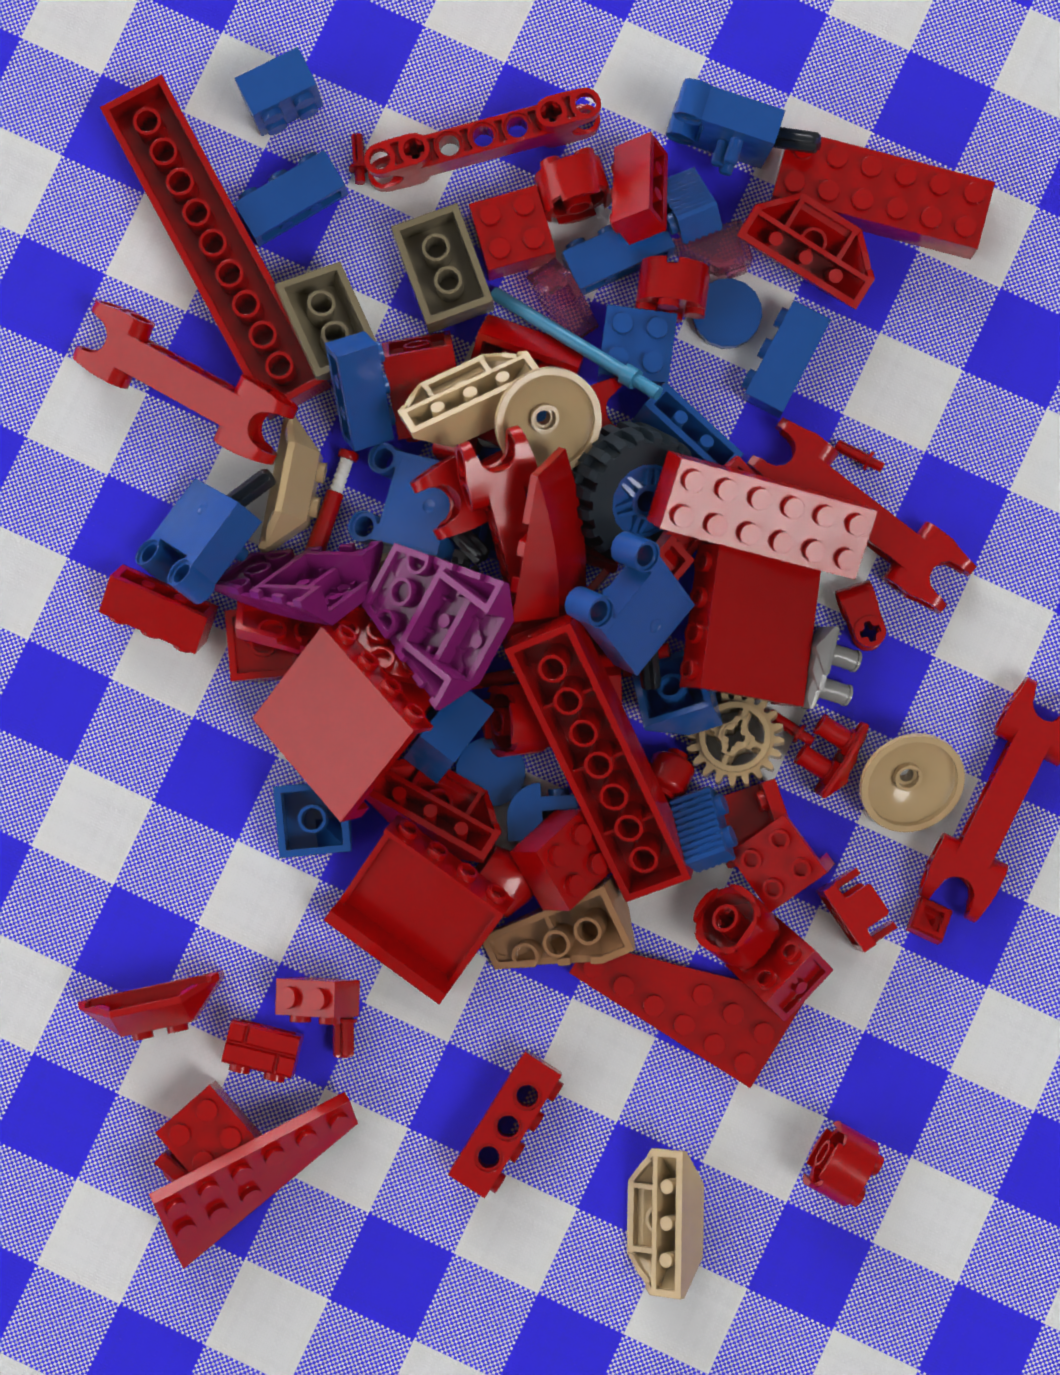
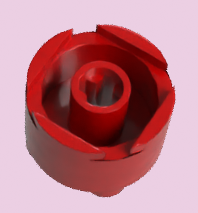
[534,147,612,224]
[635,255,710,323]
[482,683,551,757]
[693,884,779,968]
[803,1121,884,1207]

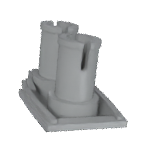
[801,626,862,709]

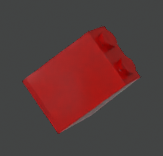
[382,330,457,442]

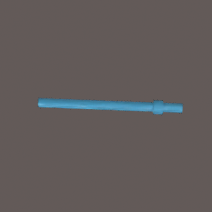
[491,287,663,400]

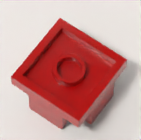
[224,609,296,682]
[816,867,898,953]

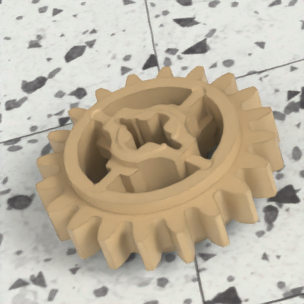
[686,693,785,788]

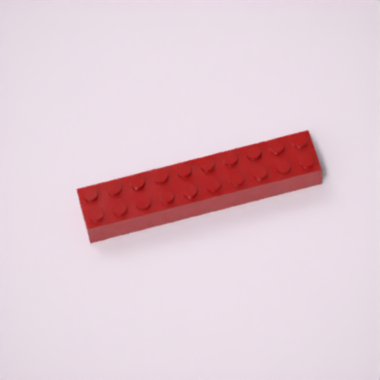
[100,74,331,421]

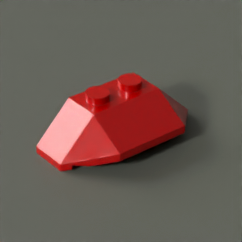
[736,192,875,310]
[366,759,501,863]
[78,970,224,1041]

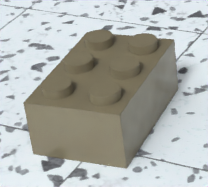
[391,203,494,334]

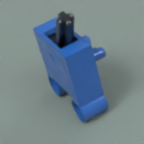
[666,78,821,176]
[348,443,490,565]
[135,469,276,604]
[565,531,695,690]

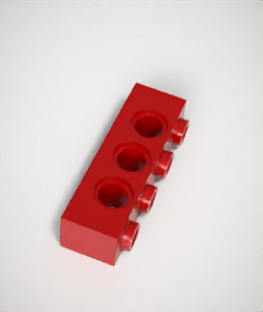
[448,1049,564,1198]

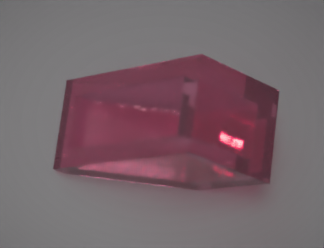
[673,219,753,278]
[526,258,599,338]

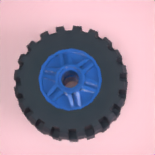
[572,421,691,562]

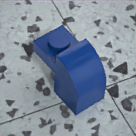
[507,782,578,842]

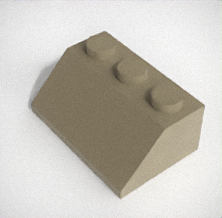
[274,262,376,381]

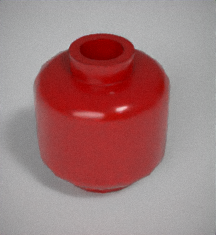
[649,748,694,803]

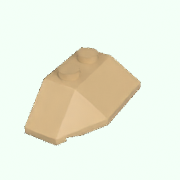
[398,351,539,447]
[258,416,327,552]
[627,1148,704,1300]

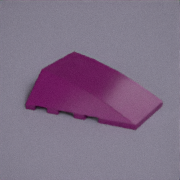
[214,540,384,626]
[362,543,514,711]

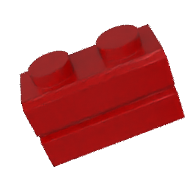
[221,1018,304,1083]

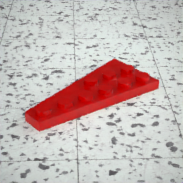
[235,601,418,686]
[569,953,804,1088]
[149,1092,358,1269]

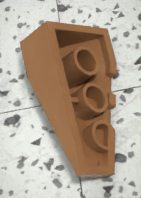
[483,875,636,969]

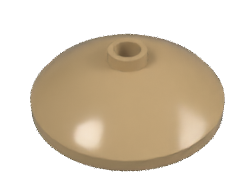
[494,367,602,469]
[859,733,965,832]

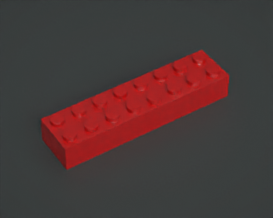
[504,614,693,902]

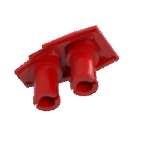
[794,714,869,798]

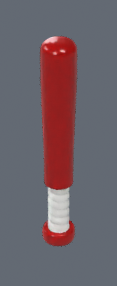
[304,448,359,551]

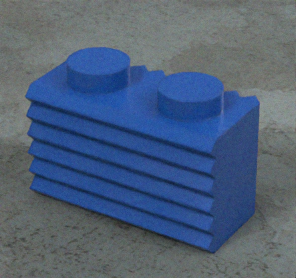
[667,167,723,244]
[669,785,738,872]

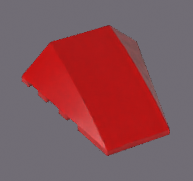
[510,447,586,623]

